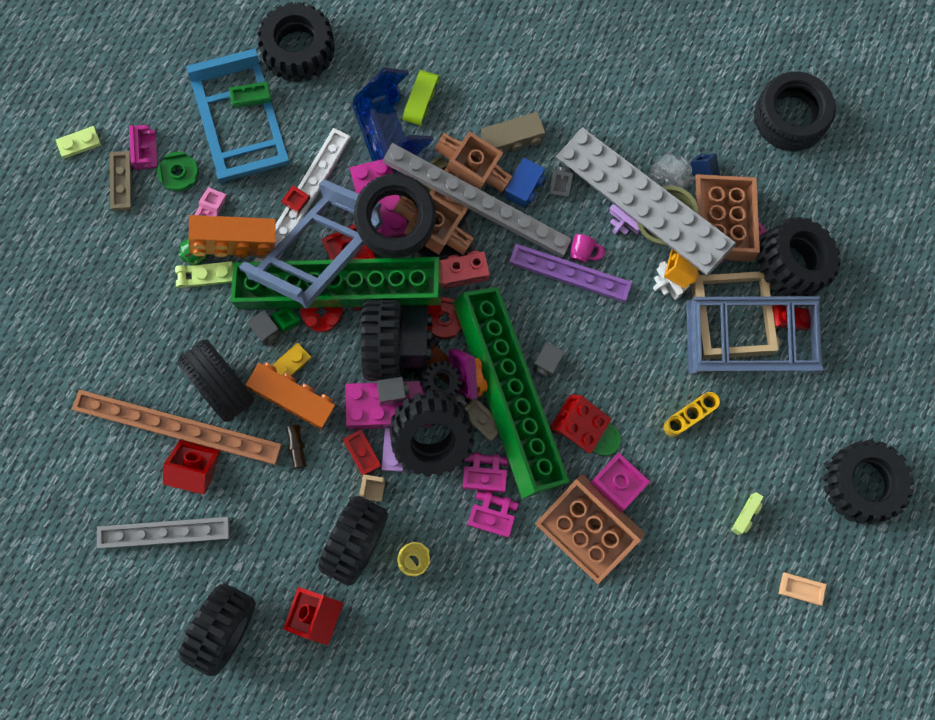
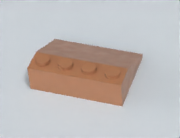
[695,174,760,262]
[535,474,645,584]

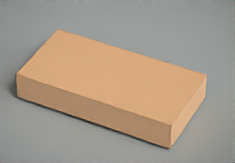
[779,572,827,606]

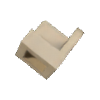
[359,475,386,502]

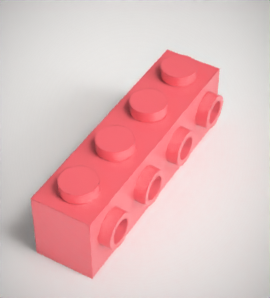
[440,251,490,289]

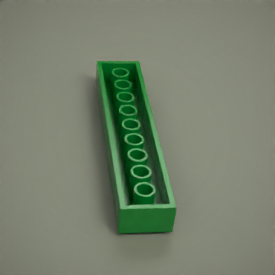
[231,257,443,310]
[452,287,569,499]

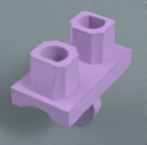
[609,204,640,235]

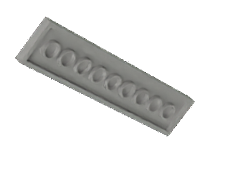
[556,127,736,277]

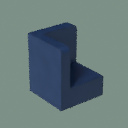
[690,153,720,184]

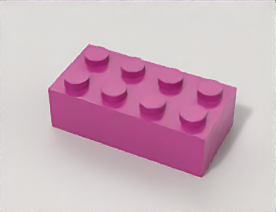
[350,159,407,238]
[346,381,432,430]

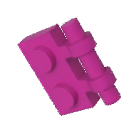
[462,452,508,493]
[467,491,519,538]

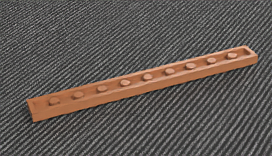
[72,390,282,465]

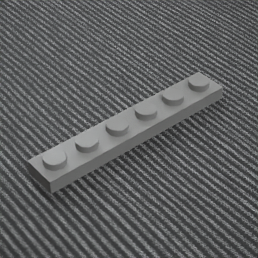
[97,517,230,549]

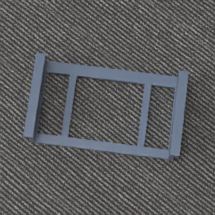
[239,179,384,309]
[686,296,824,374]

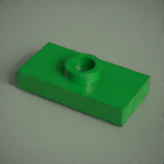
[229,81,272,109]

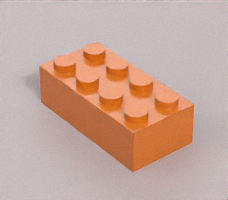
[189,215,276,259]
[246,362,335,430]

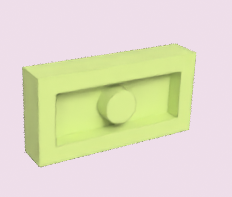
[56,126,101,159]
[731,492,763,535]

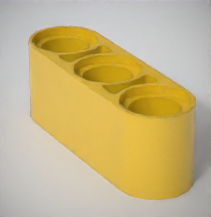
[664,392,720,437]

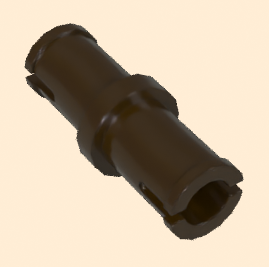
[286,425,307,469]

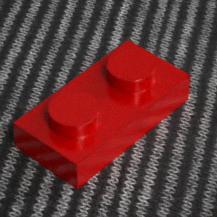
[772,305,810,330]
[343,429,382,476]

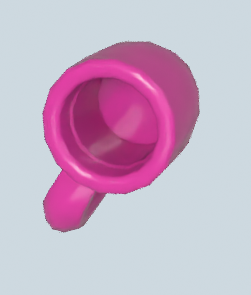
[570,234,605,263]

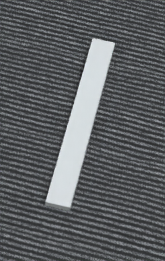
[254,128,351,262]

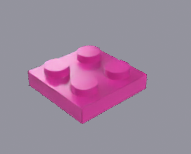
[590,453,650,512]

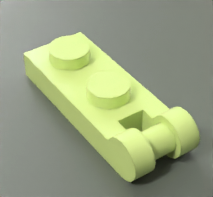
[175,261,233,288]

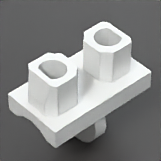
[653,261,690,300]

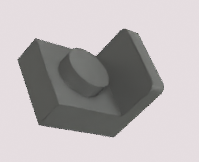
[549,166,573,197]

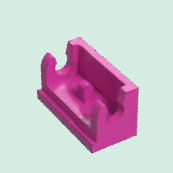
[129,125,158,170]

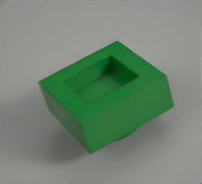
[271,308,301,333]

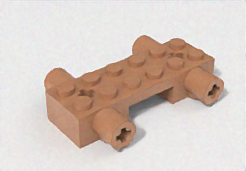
[393,131,512,255]

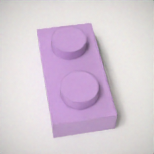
[381,428,403,472]

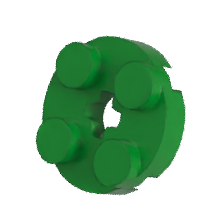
[157,152,199,192]

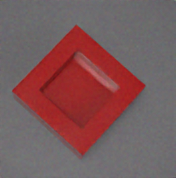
[281,185,310,214]

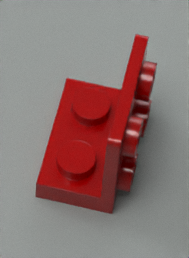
[550,395,611,453]

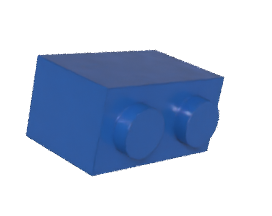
[504,158,546,208]

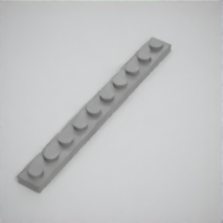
[382,143,571,258]

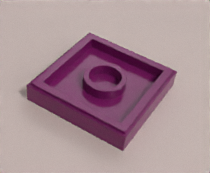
[448,348,478,400]

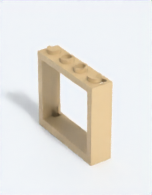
[691,272,780,359]

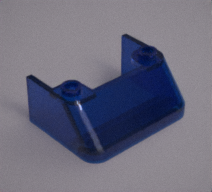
[353,68,434,162]

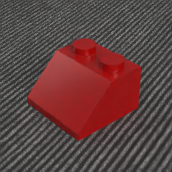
[163,440,220,494]
[283,587,343,645]

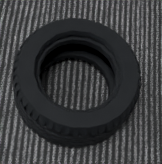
[754,71,836,151]
[354,173,436,258]
[177,339,255,422]

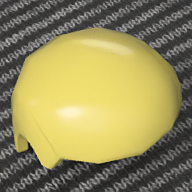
[397,542,430,577]

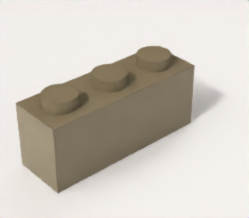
[481,112,545,155]

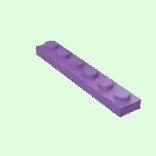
[509,244,632,303]

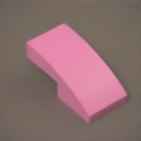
[195,187,227,216]

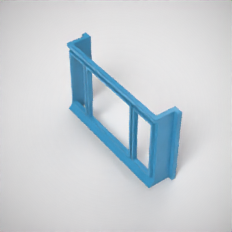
[186,48,290,185]

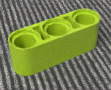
[403,70,440,127]

